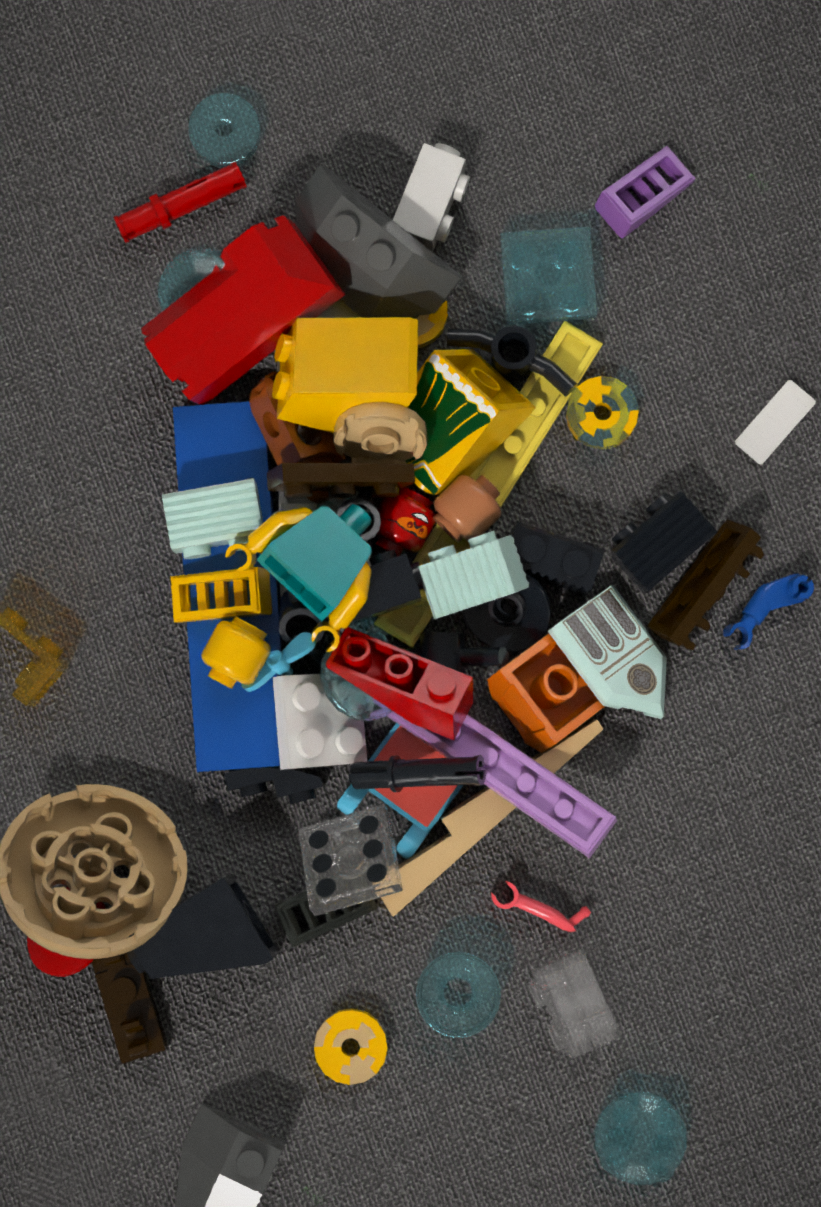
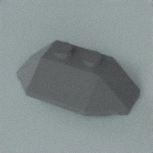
[295,164,463,318]

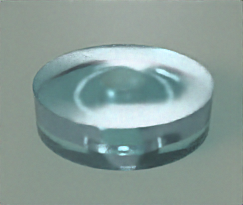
[188,93,261,168]

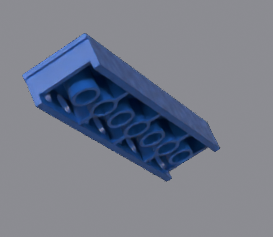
[173,401,285,772]

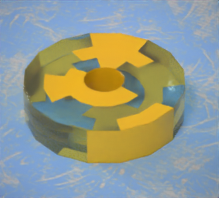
[566,376,639,450]

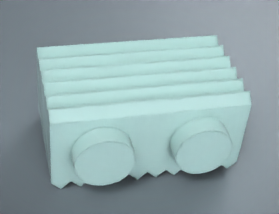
[162,478,263,559]
[417,531,529,619]

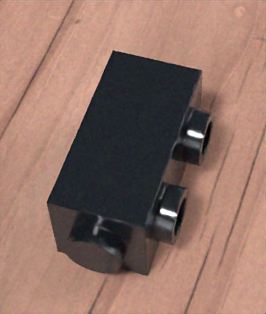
[341,550,424,629]

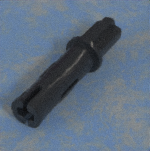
[349,755,486,792]

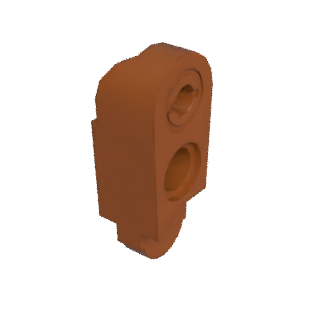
[249,371,346,503]

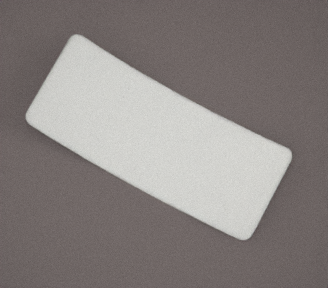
[735,380,816,465]

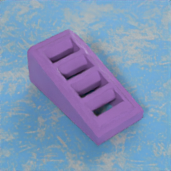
[595,146,696,238]

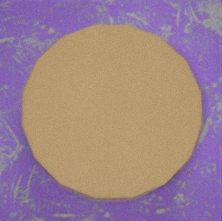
[333,402,427,464]

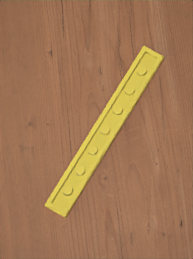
[374,321,603,648]

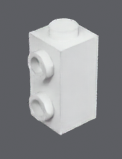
[393,143,470,252]

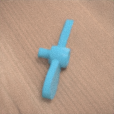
[242,632,316,692]

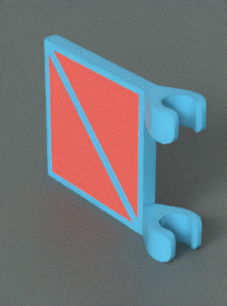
[337,723,463,859]

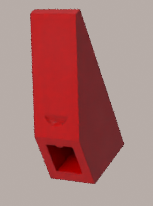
[326,627,473,741]

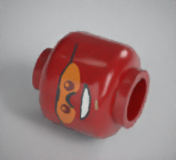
[375,487,436,557]

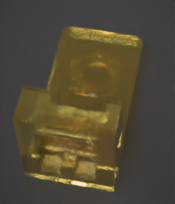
[0,606,69,708]

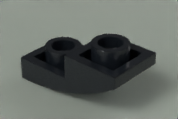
[224,768,325,804]

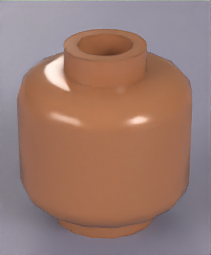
[433,475,501,543]

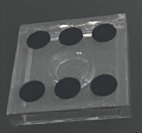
[298,804,403,916]

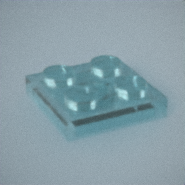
[500,226,597,325]

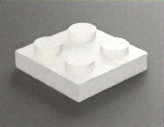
[273,673,367,770]

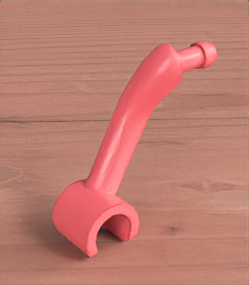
[491,881,591,932]

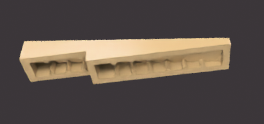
[373,719,603,917]

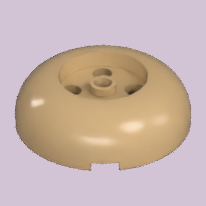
[0,784,188,959]

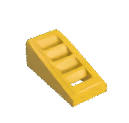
[170,567,272,623]

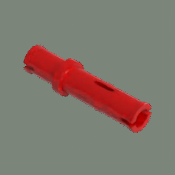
[113,161,247,243]

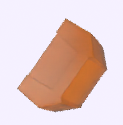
[487,634,605,753]

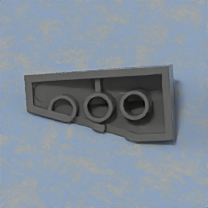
[175,1102,286,1207]

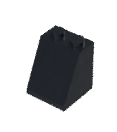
[127,874,280,979]

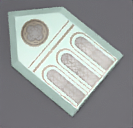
[548,585,667,719]

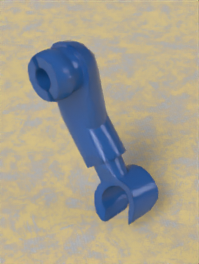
[723,574,814,650]

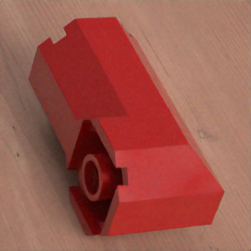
[141,215,345,405]

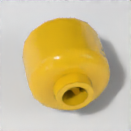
[201,616,271,689]

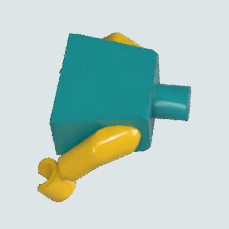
[225,504,372,652]

